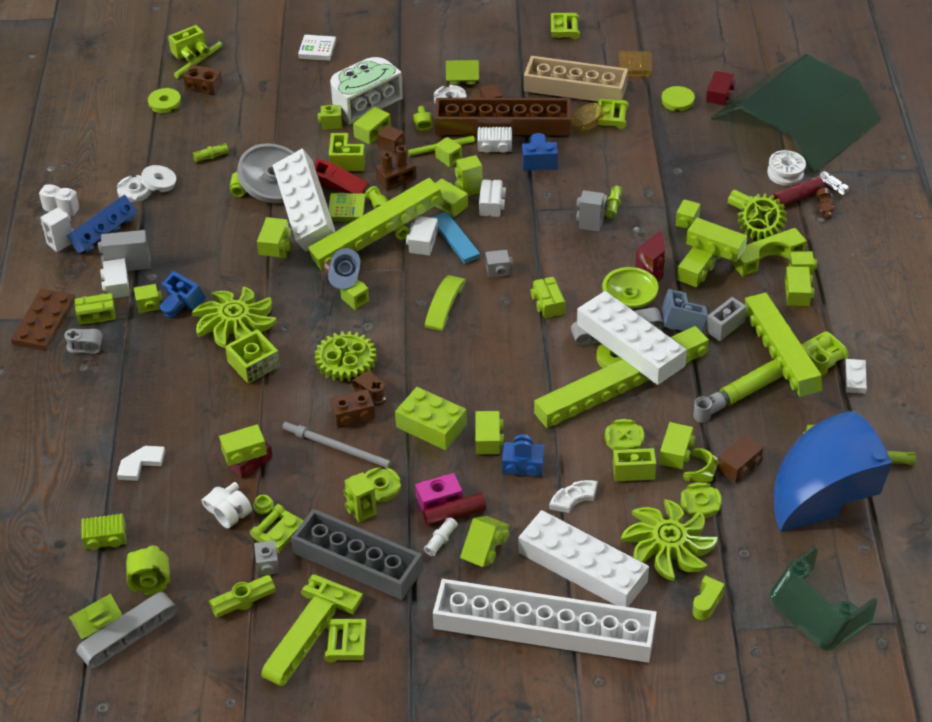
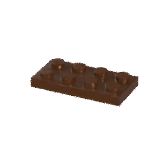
[11,289,76,351]

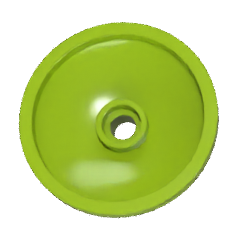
[602,267,658,309]

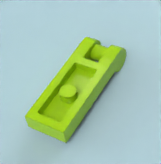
[301,575,363,614]

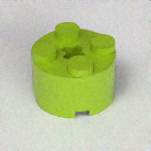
[126,546,170,595]

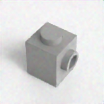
[485,250,513,278]
[254,540,279,576]

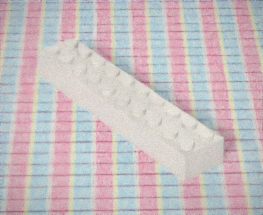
[433,579,657,663]

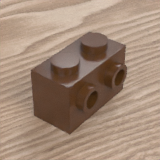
[330,389,375,428]

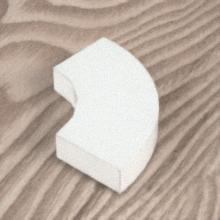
[549,480,598,513]

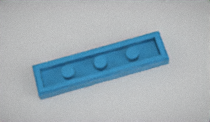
[431,211,480,264]

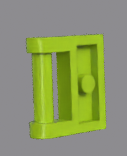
[551,13,580,40]
[596,98,629,129]
[250,504,303,553]
[324,619,366,663]

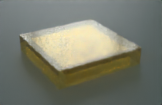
[619,51,652,76]

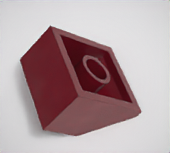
[635,231,665,281]

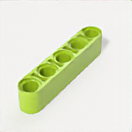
[261,596,336,686]

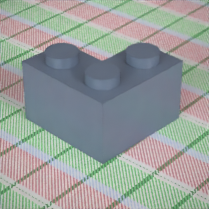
[662,289,708,332]

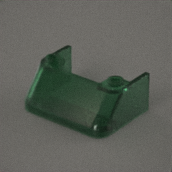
[769,545,877,650]

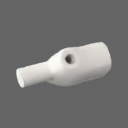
[202,482,239,514]

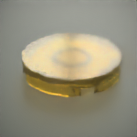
[571,103,604,130]

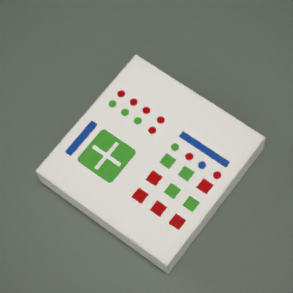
[298,35,336,61]

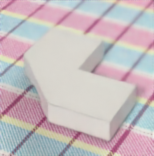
[117,446,165,481]

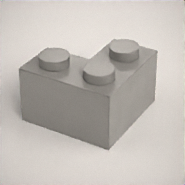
[576,190,607,232]

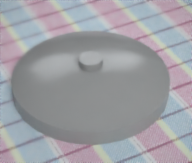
[237,144,294,203]

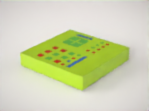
[328,193,366,222]

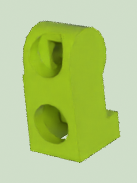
[692,575,725,620]

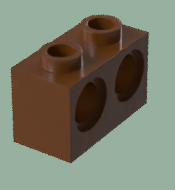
[183,65,223,95]

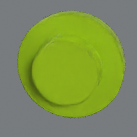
[253,495,274,514]

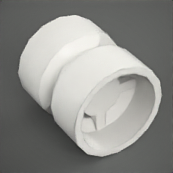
[213,490,252,529]

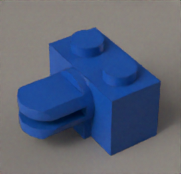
[522,133,558,171]
[160,271,206,318]
[502,434,544,476]

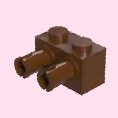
[376,145,417,191]

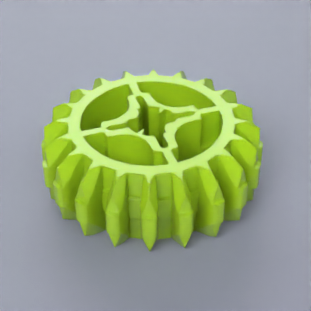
[738,193,787,241]

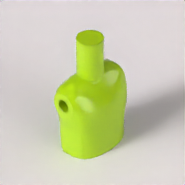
[413,106,433,131]

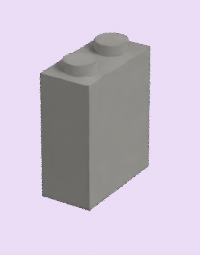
[98,230,151,271]

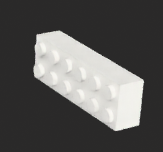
[273,148,335,252]
[577,291,687,385]
[518,510,649,607]

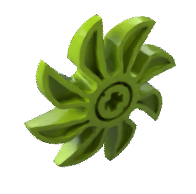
[192,287,277,348]
[621,499,718,581]

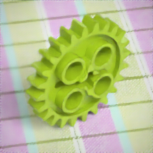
[315,331,377,382]

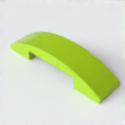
[425,275,466,331]

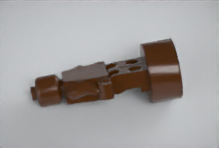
[816,188,835,219]

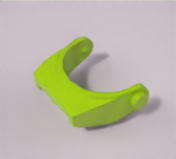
[683,448,718,482]

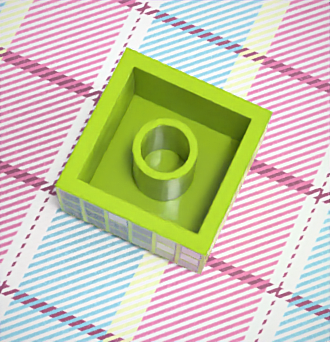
[225,329,280,384]

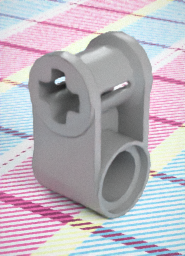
[64,329,103,354]

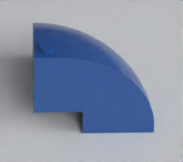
[773,411,892,532]

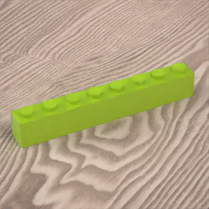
[308,177,443,272]
[745,293,822,397]

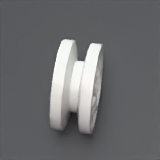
[768,150,806,186]

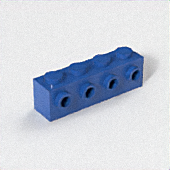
[66,194,137,253]

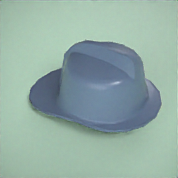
[328,248,360,289]

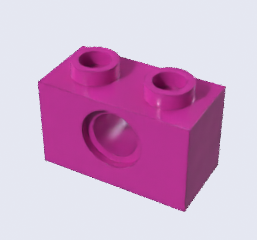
[415,473,463,511]

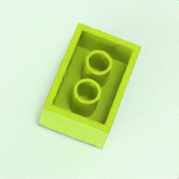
[395,387,467,450]

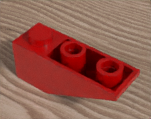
[314,158,368,194]

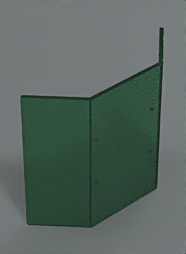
[711,54,881,174]

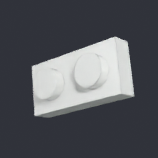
[845,359,867,394]

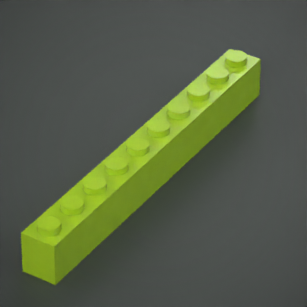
[534,326,709,428]

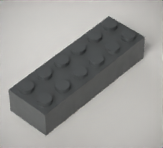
[291,509,423,600]

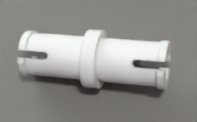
[424,518,458,556]

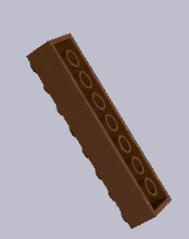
[434,98,571,136]

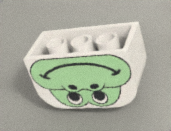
[330,57,403,125]

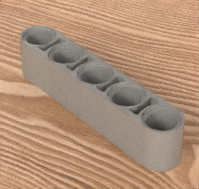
[571,308,664,346]
[76,592,177,668]

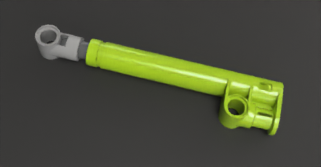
[693,331,849,423]

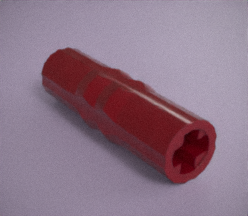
[773,177,825,206]
[423,493,487,526]

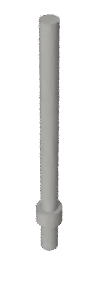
[282,422,391,468]

